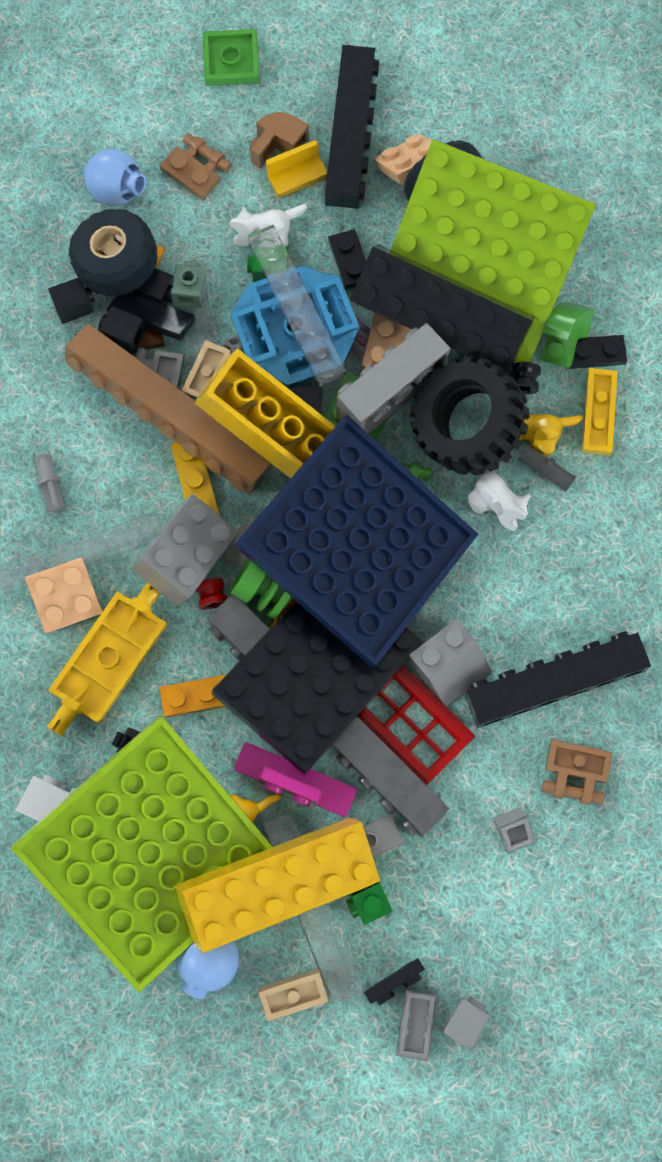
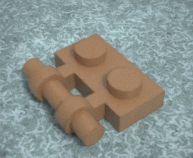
[160,133,232,201]
[541,740,612,805]

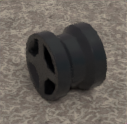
[512,362,541,394]

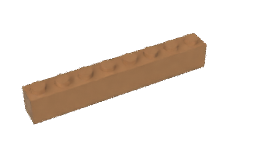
[65,323,273,495]

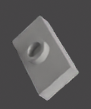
[363,814,404,857]
[396,990,437,1061]

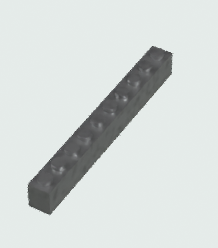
[208,595,449,838]

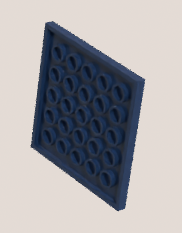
[233,414,478,668]

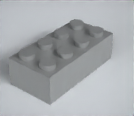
[336,323,451,434]

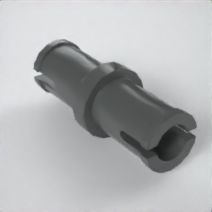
[518,444,576,492]

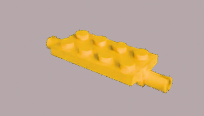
[47,583,168,737]

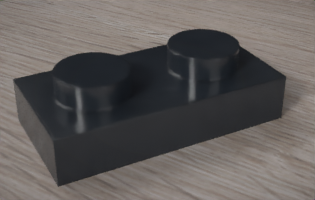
[328,229,366,290]
[569,335,627,369]
[364,958,425,1006]

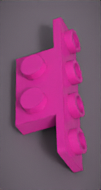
[234,742,357,817]

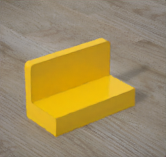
[266,140,327,199]

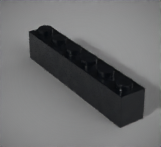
[325,45,380,209]
[465,631,651,729]

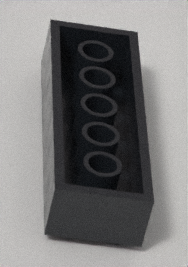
[350,245,535,373]

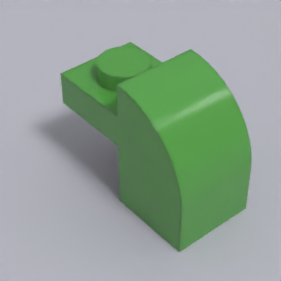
[541,302,595,368]

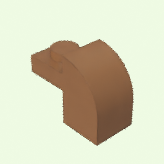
[249,112,309,169]

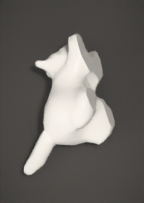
[229,204,307,247]
[468,468,531,531]

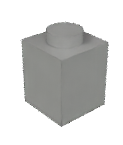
[441,996,491,1050]

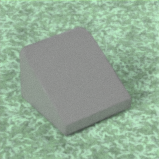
[493,807,536,853]

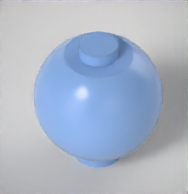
[83,148,146,206]
[176,941,239,999]

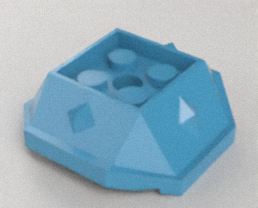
[230,266,359,389]

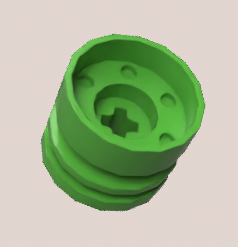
[229,558,293,619]

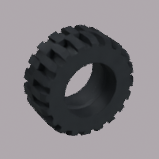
[410,356,529,475]

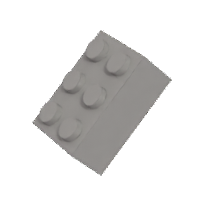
[130,494,238,606]

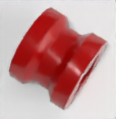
[195,578,228,610]

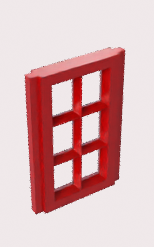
[357,665,475,786]

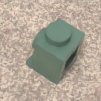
[171,260,207,309]

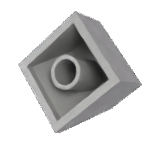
[407,618,492,707]

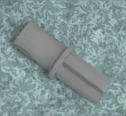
[33,454,64,512]

